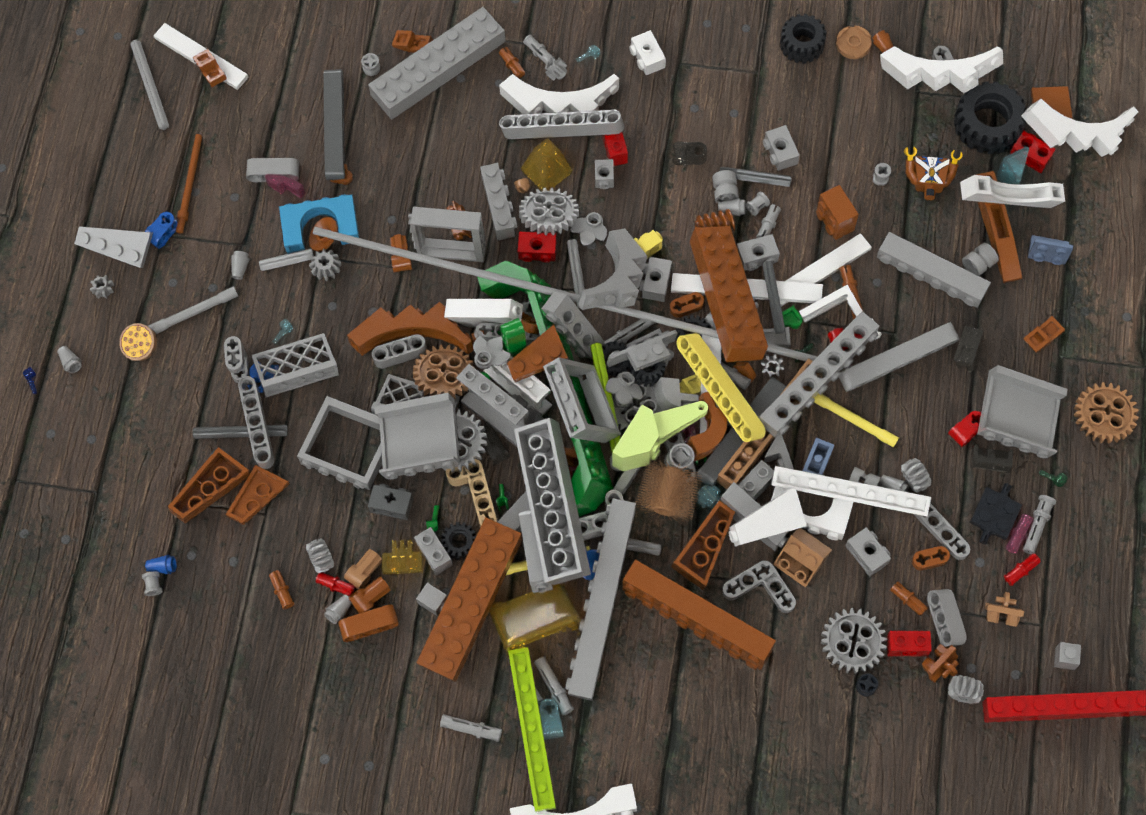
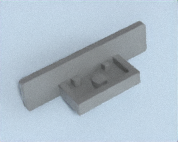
[607,330,678,371]

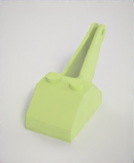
[612,401,708,471]

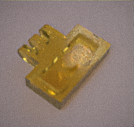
[382,540,423,574]

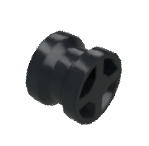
[856,673,878,697]

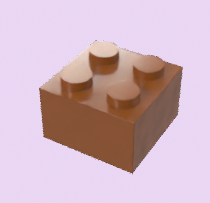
[816,185,859,240]

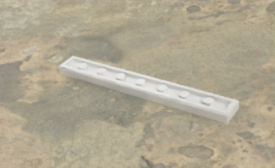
[671,273,823,303]
[771,466,931,517]

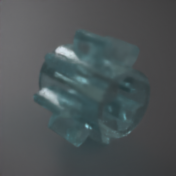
[697,484,721,509]

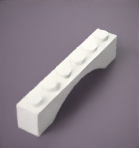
[960,175,1065,208]
[510,784,637,815]

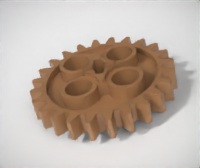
[413,345,475,399]
[1074,382,1139,444]

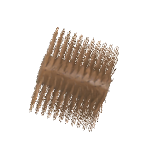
[636,460,702,522]

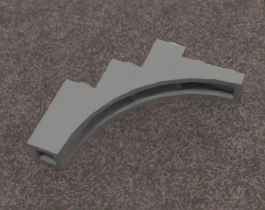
[579,228,647,310]

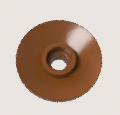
[309,217,338,252]

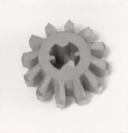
[309,248,341,281]
[901,458,931,493]
[306,539,334,573]
[948,675,984,704]

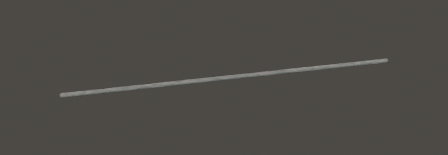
[313,227,853,371]

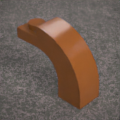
[687,392,727,461]

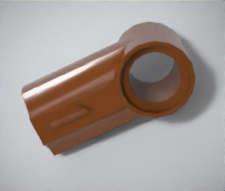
[390,234,412,272]
[348,577,391,614]

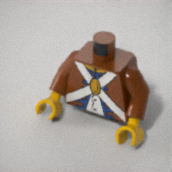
[904,147,962,200]

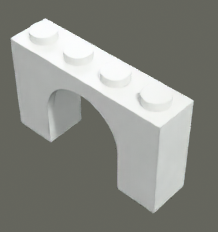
[771,486,853,540]

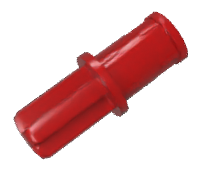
[1003,553,1041,586]
[316,572,355,596]

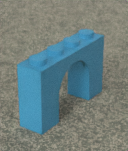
[279,194,359,254]

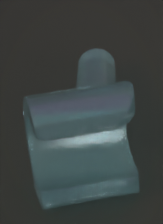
[576,45,601,63]
[272,319,293,344]

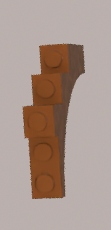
[347,302,474,356]

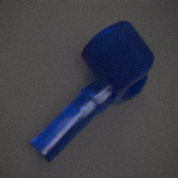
[23,367,37,394]

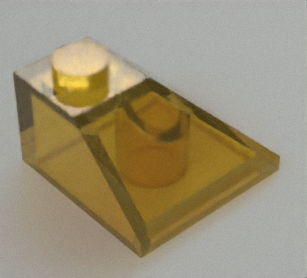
[521,138,572,191]

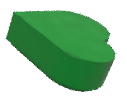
[782,305,803,329]

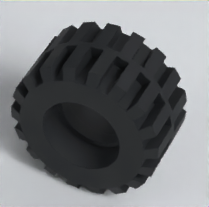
[780,14,827,64]

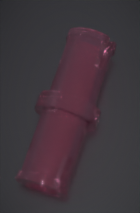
[1006,514,1033,554]

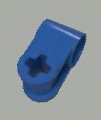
[145,212,178,248]

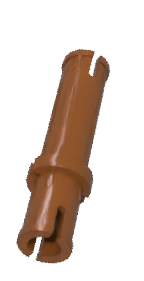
[839,265,863,320]

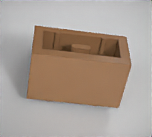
[773,528,832,588]

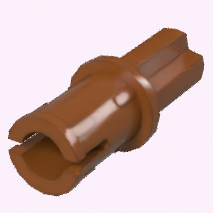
[499,47,525,79]
[269,570,294,610]
[890,581,927,615]

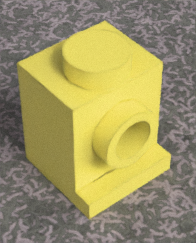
[634,230,663,259]

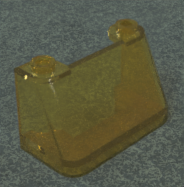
[489,583,581,657]

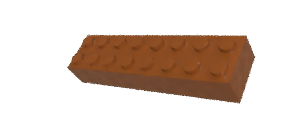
[690,226,768,362]
[417,517,523,682]
[623,560,776,670]

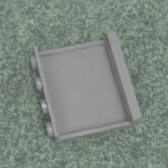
[456,364,530,448]
[977,365,1068,458]
[374,393,460,479]

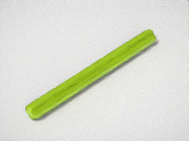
[591,343,620,453]

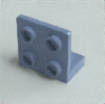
[1028,235,1073,265]

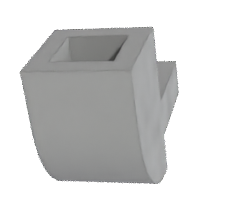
[654,377,699,411]

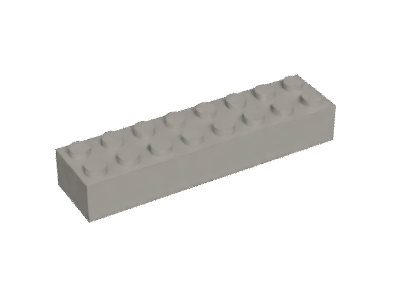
[368,7,506,120]
[514,418,591,585]

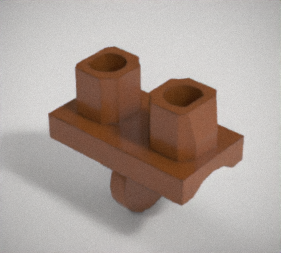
[922,644,959,683]

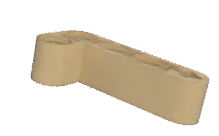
[446,459,497,527]

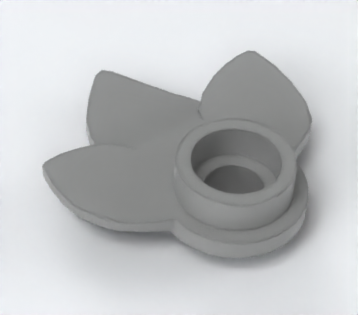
[570,212,607,246]
[473,336,511,369]
[606,372,642,406]

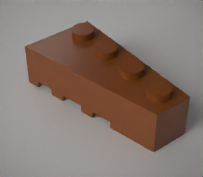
[168,447,250,524]

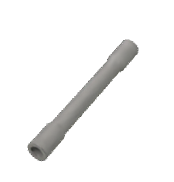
[148,286,238,335]

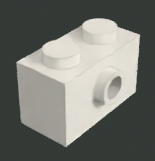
[629,30,666,75]

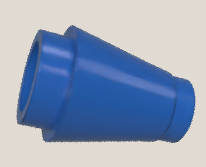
[145,555,177,574]

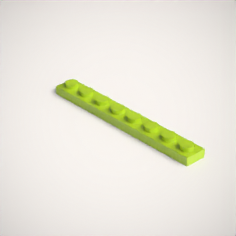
[508,647,556,812]

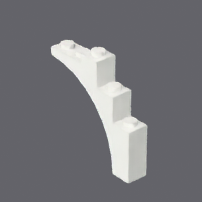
[880,46,1003,93]
[499,74,619,114]
[1021,99,1138,157]

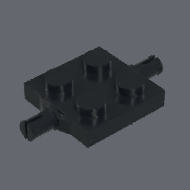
[969,483,1022,545]

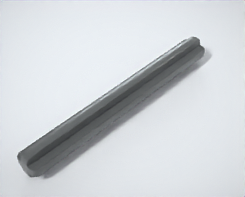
[192,425,288,439]

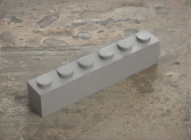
[877,232,991,308]

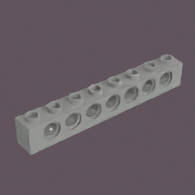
[759,311,879,438]

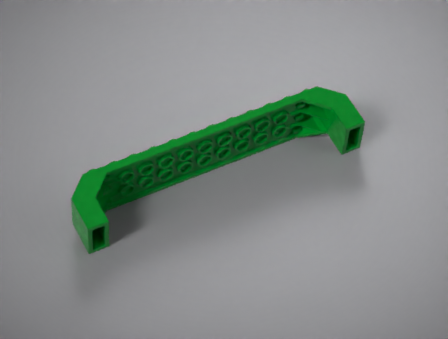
[477,261,614,517]

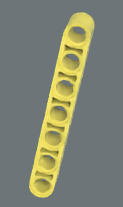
[677,333,766,442]

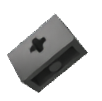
[368,484,413,520]

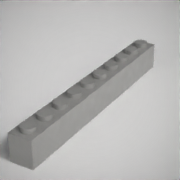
[565,498,636,701]

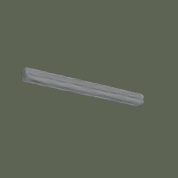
[130,40,169,130]

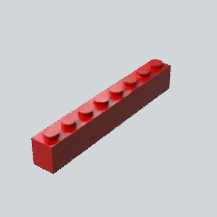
[982,690,1146,723]

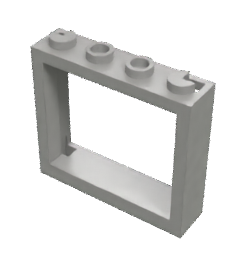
[408,207,486,262]
[543,358,621,443]
[297,396,382,490]

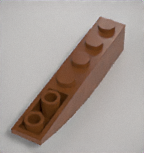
[976,171,1022,283]

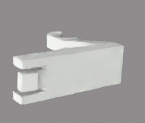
[799,285,882,340]

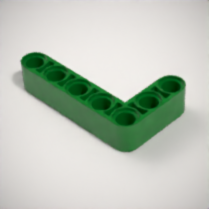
[491,318,527,358]

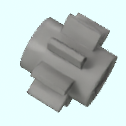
[545,58,567,81]
[90,275,114,299]
[761,353,784,377]

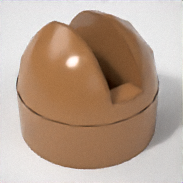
[514,178,530,193]

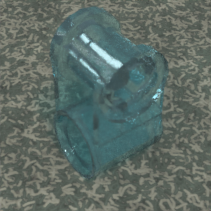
[540,699,564,740]

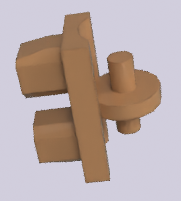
[984,592,1024,627]

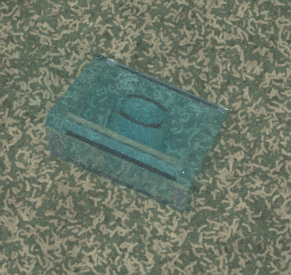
[997,147,1029,185]

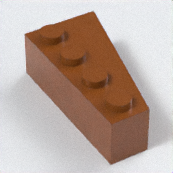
[671,500,735,590]

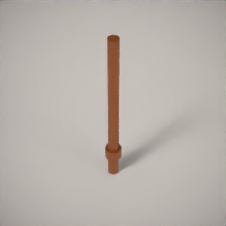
[176,134,203,234]

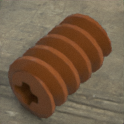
[695,209,735,231]

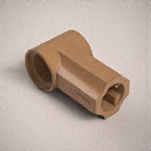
[344,549,383,589]

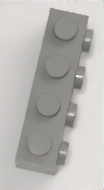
[480,163,517,241]

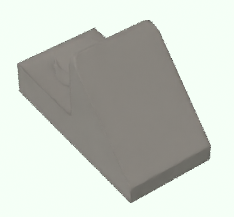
[764,434,794,469]

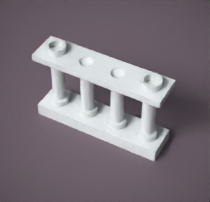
[483,350,552,416]

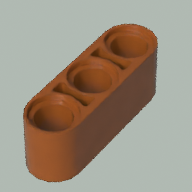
[338,605,399,642]

